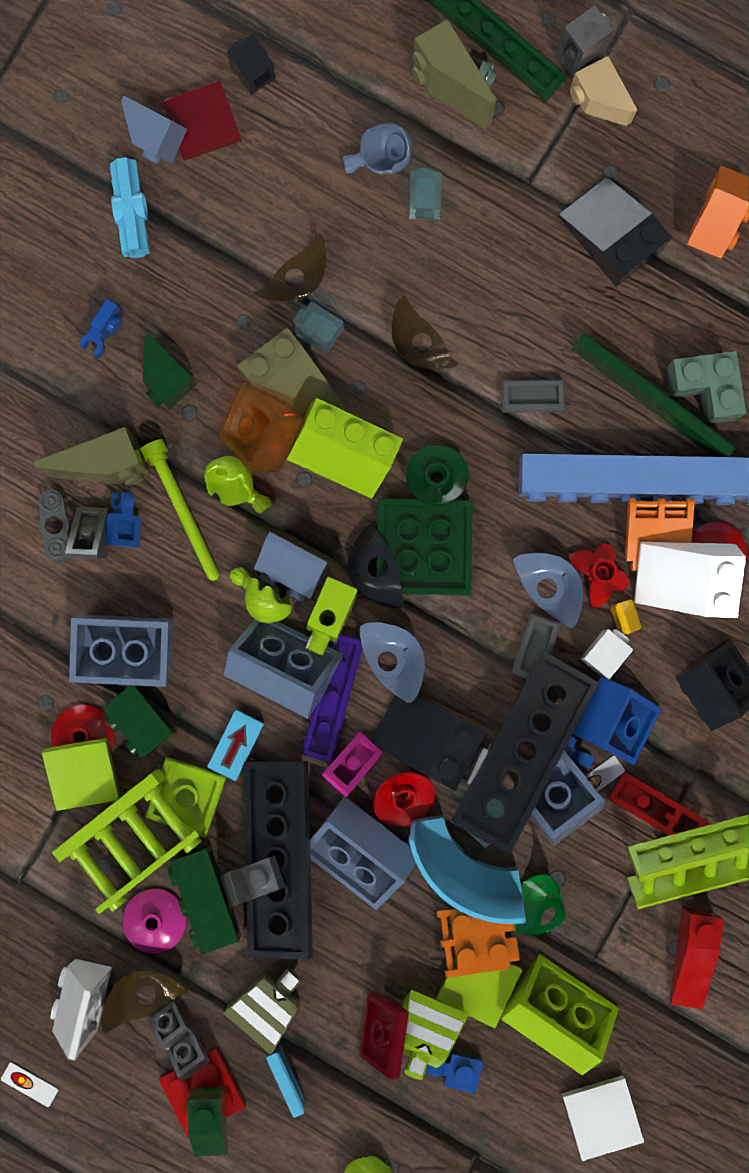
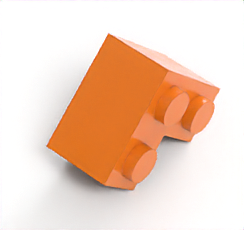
[687,165,749,259]

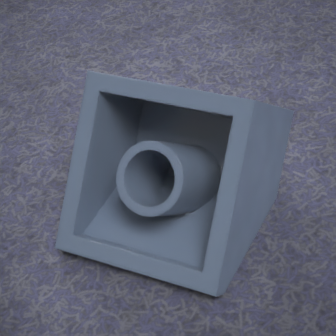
[254,531,330,602]
[512,751,605,847]

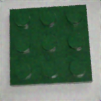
[376,499,473,596]

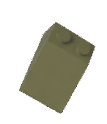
[411,19,497,130]
[237,327,346,442]
[33,427,150,486]

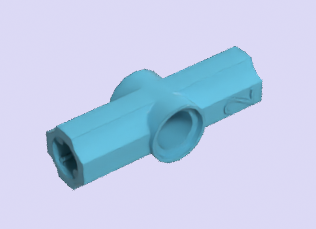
[110,157,150,258]

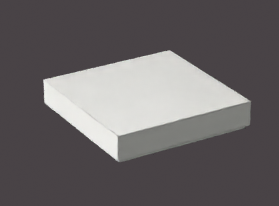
[562,1075,644,1161]

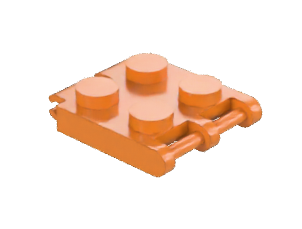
[624,498,695,571]
[436,908,520,978]

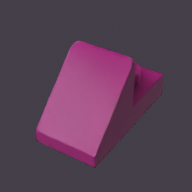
[322,732,383,797]

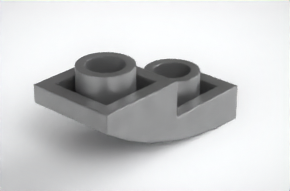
[148,1001,210,1081]

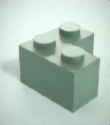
[665,351,746,425]

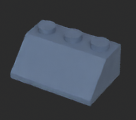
[69,614,175,687]
[224,619,343,719]
[310,796,416,910]

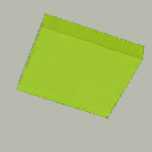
[42,738,121,811]
[145,756,227,838]
[436,957,523,1029]

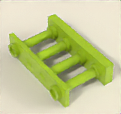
[52,769,206,914]
[627,815,749,909]

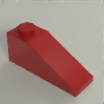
[608,772,712,836]
[669,907,724,1009]

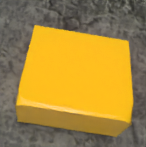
[610,599,641,635]

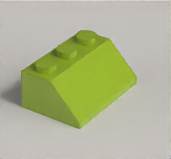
[286,398,403,499]
[501,954,619,1075]

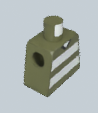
[223,968,302,1055]

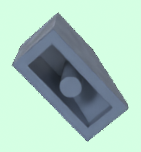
[121,95,187,164]

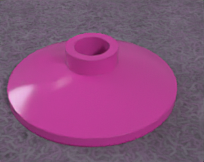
[122,888,187,953]

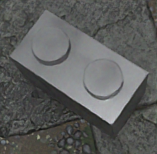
[555,5,614,80]

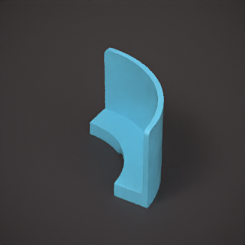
[409,815,526,924]

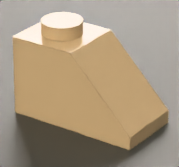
[570,56,637,126]

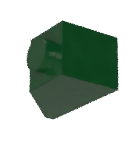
[143,333,196,410]
[187,1086,228,1157]

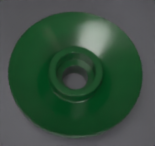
[406,445,469,505]

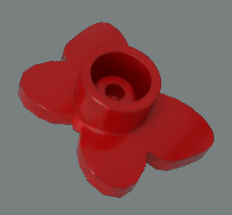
[567,543,629,609]

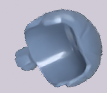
[342,123,413,174]

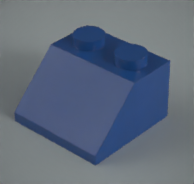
[573,677,662,765]

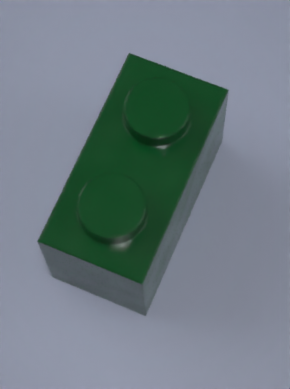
[103,685,177,758]

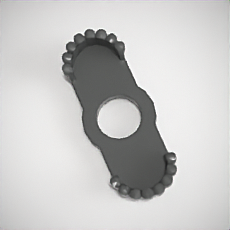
[38,489,71,564]

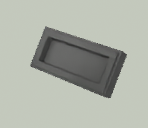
[501,379,565,413]
[510,613,561,679]

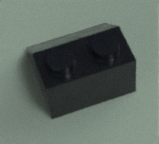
[675,639,749,731]

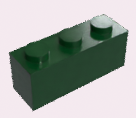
[168,844,242,955]

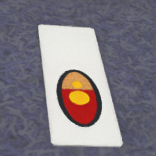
[585,756,625,792]
[1,1062,58,1107]

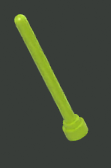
[140,439,219,581]

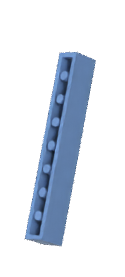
[519,454,749,505]

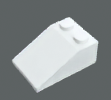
[634,541,746,617]
[50,959,112,1060]

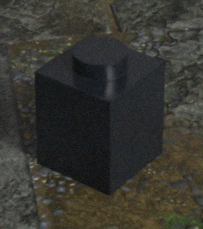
[227,34,276,95]

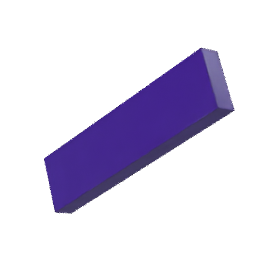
[301,634,363,763]

